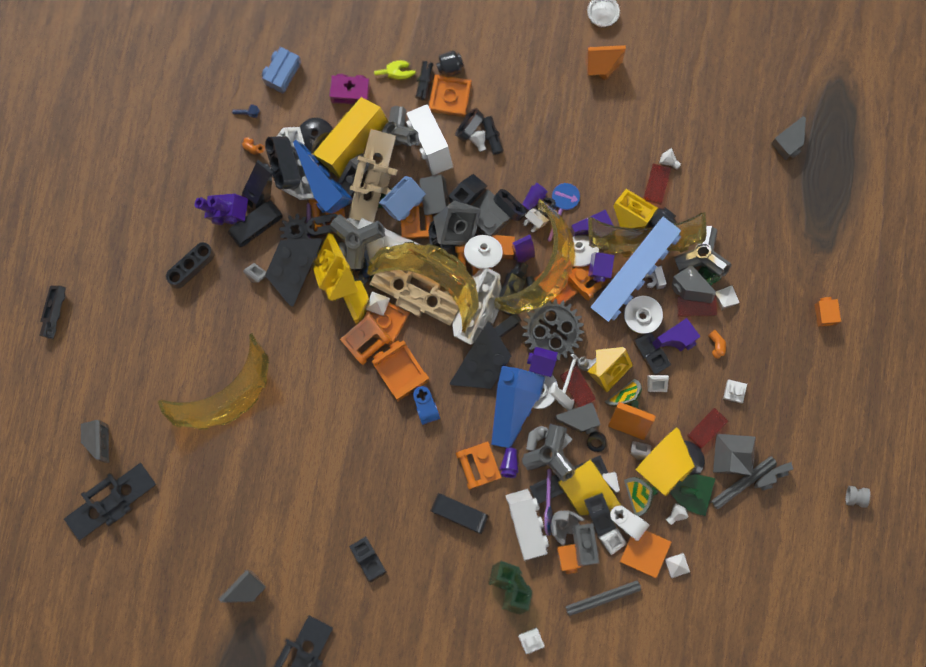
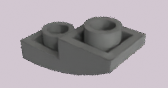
[754,462,793,491]

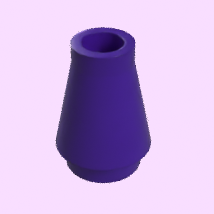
[522,182,548,210]
[499,448,518,478]

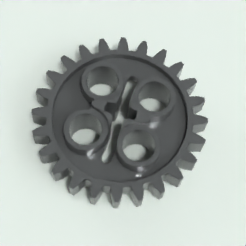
[522,299,584,361]

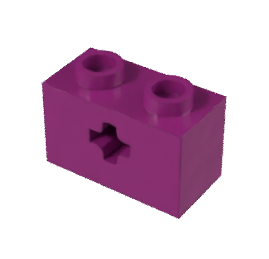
[330,74,370,105]

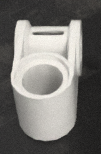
[611,506,649,541]

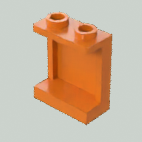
[372,340,430,402]

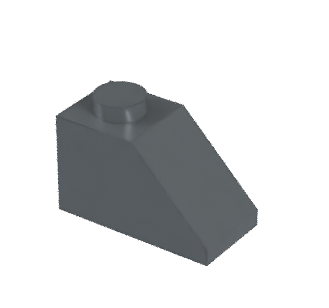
[771,116,806,160]
[337,153,369,197]
[672,265,716,303]
[555,403,601,434]

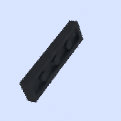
[529,455,608,504]

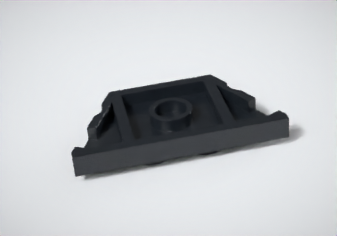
[265,239,323,307]
[449,320,512,389]

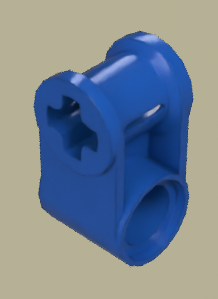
[413,386,440,425]

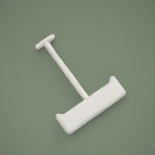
[550,353,579,411]

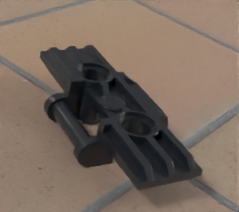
[64,463,157,541]
[274,615,333,667]

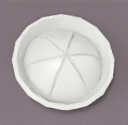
[588,0,620,27]

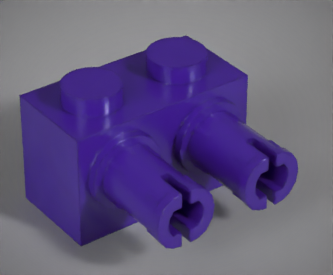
[194,194,248,225]

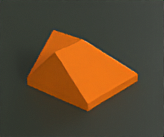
[585,45,626,80]

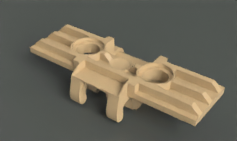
[348,129,397,223]
[370,260,462,326]

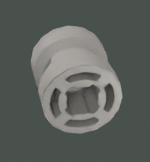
[846,486,870,508]

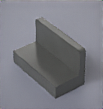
[420,175,449,216]
[572,524,599,566]

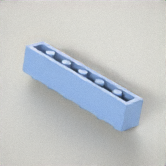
[590,217,682,322]

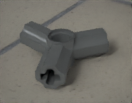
[375,106,419,157]
[330,214,385,269]
[674,226,731,278]
[522,424,576,482]

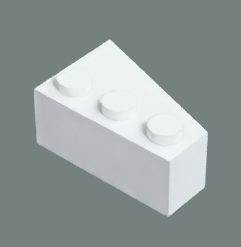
[406,105,453,176]
[505,489,549,560]

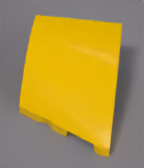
[635,427,695,496]
[558,460,621,516]

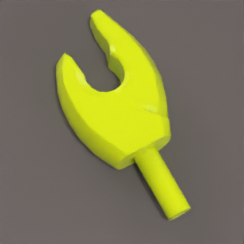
[374,61,416,80]

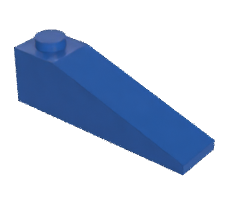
[293,140,353,214]
[491,366,545,448]

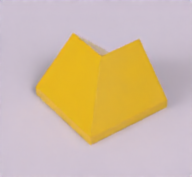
[613,189,657,233]
[343,280,369,325]
[587,347,633,392]

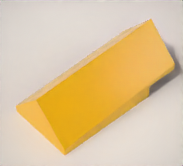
[313,97,389,179]
[312,233,358,301]

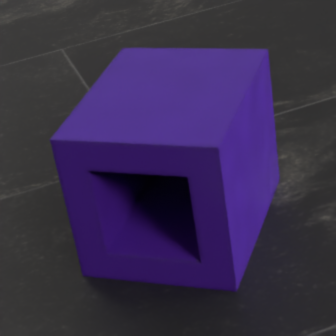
[588,252,615,282]
[527,347,558,377]

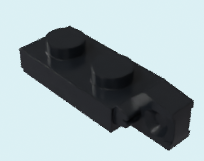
[495,262,528,316]
[39,286,66,339]

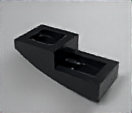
[633,332,671,375]
[584,493,617,536]
[349,537,387,583]

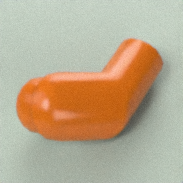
[242,137,265,155]
[708,330,726,359]

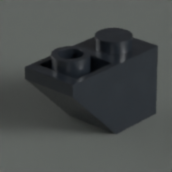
[448,174,487,205]

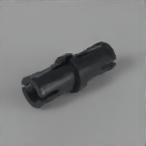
[415,61,434,100]
[481,116,504,155]

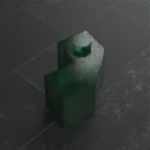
[488,561,533,615]

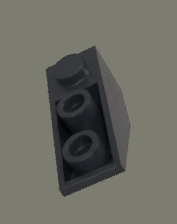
[242,160,273,211]

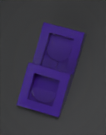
[512,235,535,262]

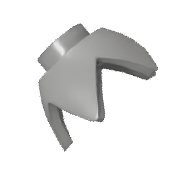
[551,510,584,546]

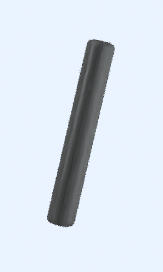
[711,456,777,509]
[566,581,641,616]

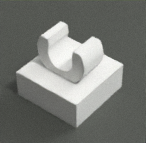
[524,208,549,232]
[645,266,666,290]
[723,380,747,404]
[519,628,545,654]

